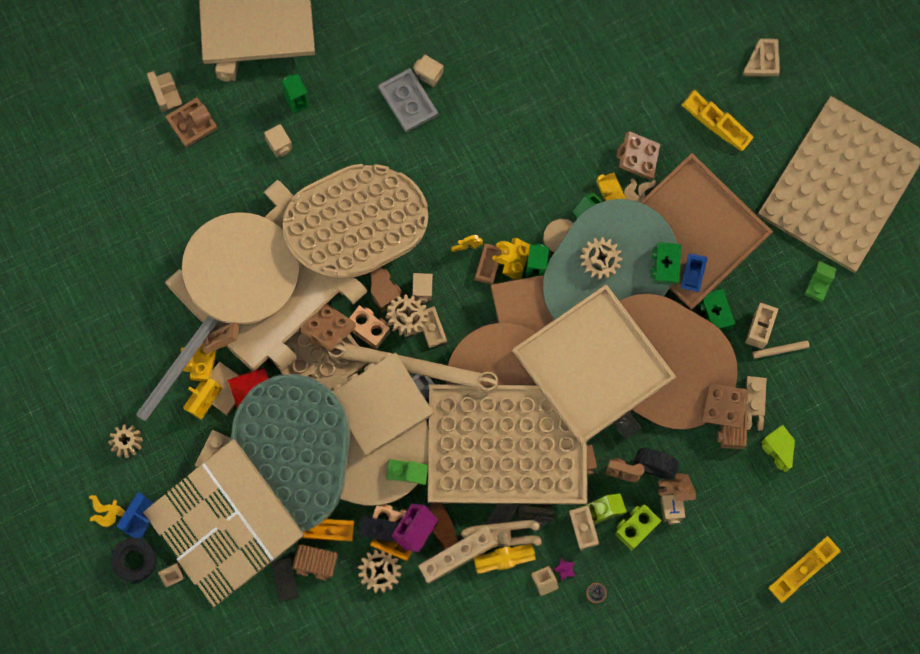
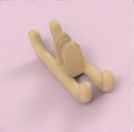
[461,520,542,548]

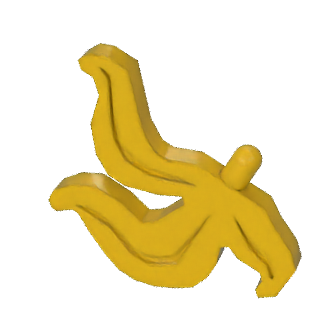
[451,235,483,252]
[89,495,126,527]

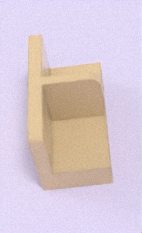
[147,71,182,113]
[569,506,599,551]

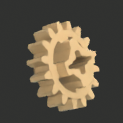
[580,237,622,280]
[386,294,428,336]
[358,550,401,593]

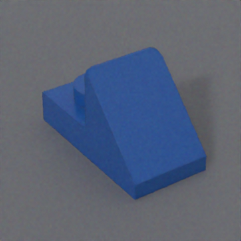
[681,253,708,292]

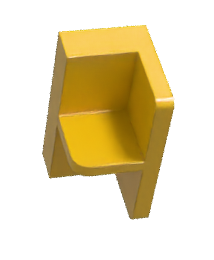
[183,378,223,420]

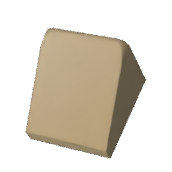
[531,566,558,596]

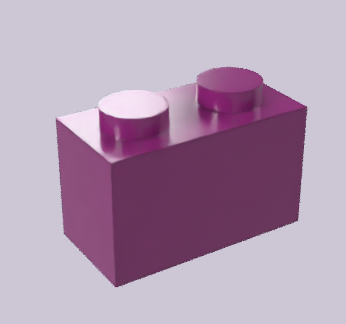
[392,504,438,552]

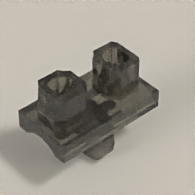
[613,411,641,440]
[518,504,555,531]

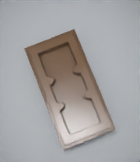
[474,243,501,285]
[203,322,239,354]

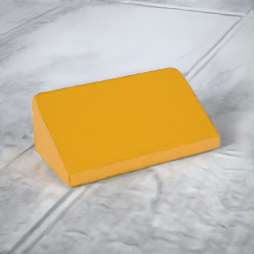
[370,539,412,561]

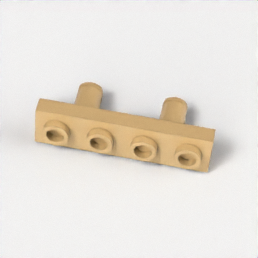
[418,526,498,584]

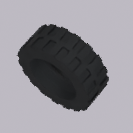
[634,448,680,480]
[111,537,157,583]

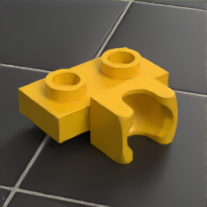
[492,238,530,280]
[180,343,217,382]

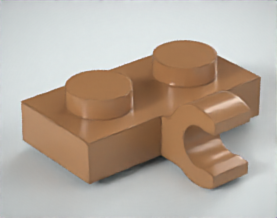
[658,473,696,501]

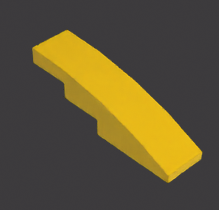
[681,90,754,151]

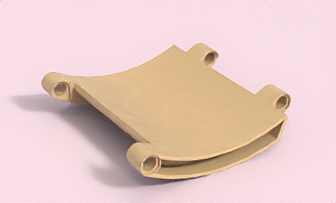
[165,180,367,371]

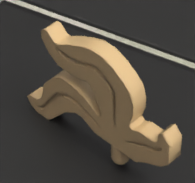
[624,179,656,202]

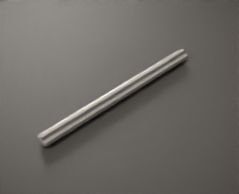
[136,316,218,421]

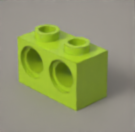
[615,504,661,551]

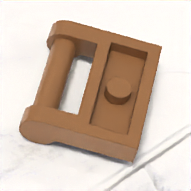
[604,458,645,483]

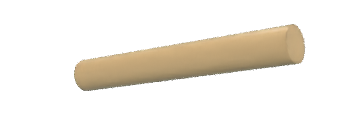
[752,340,809,359]

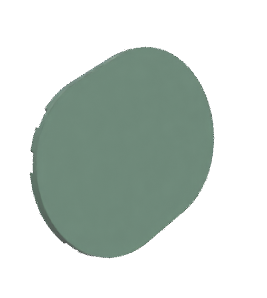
[543,199,677,320]
[231,374,350,532]

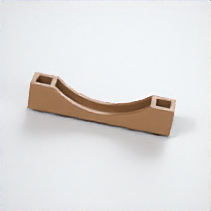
[369,267,402,312]

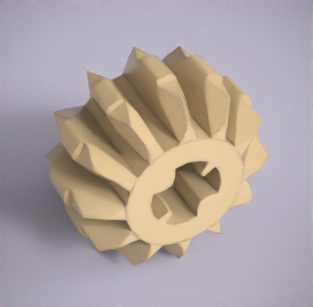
[109,424,143,458]

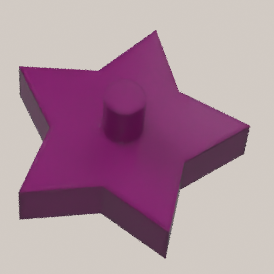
[553,558,575,581]

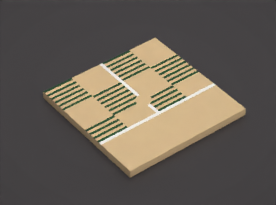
[143,439,305,608]

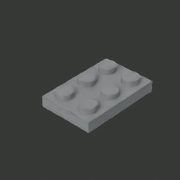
[378,69,438,133]

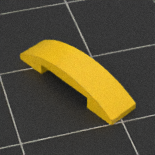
[769,536,841,603]

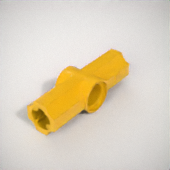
[474,543,535,574]

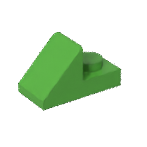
[804,261,836,302]
[386,459,428,485]

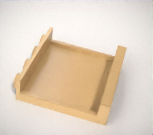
[330,353,434,456]

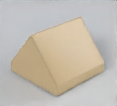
[158,563,184,587]

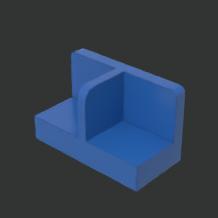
[117,492,154,538]

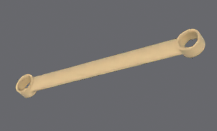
[327,340,498,393]

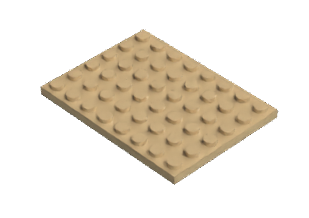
[757,96,920,273]
[428,385,587,504]

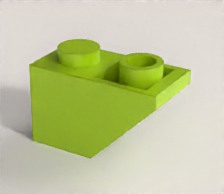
[761,425,795,473]
[580,494,627,524]

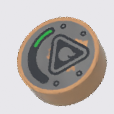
[586,583,607,604]

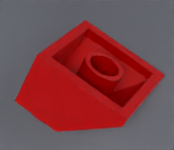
[227,367,269,409]

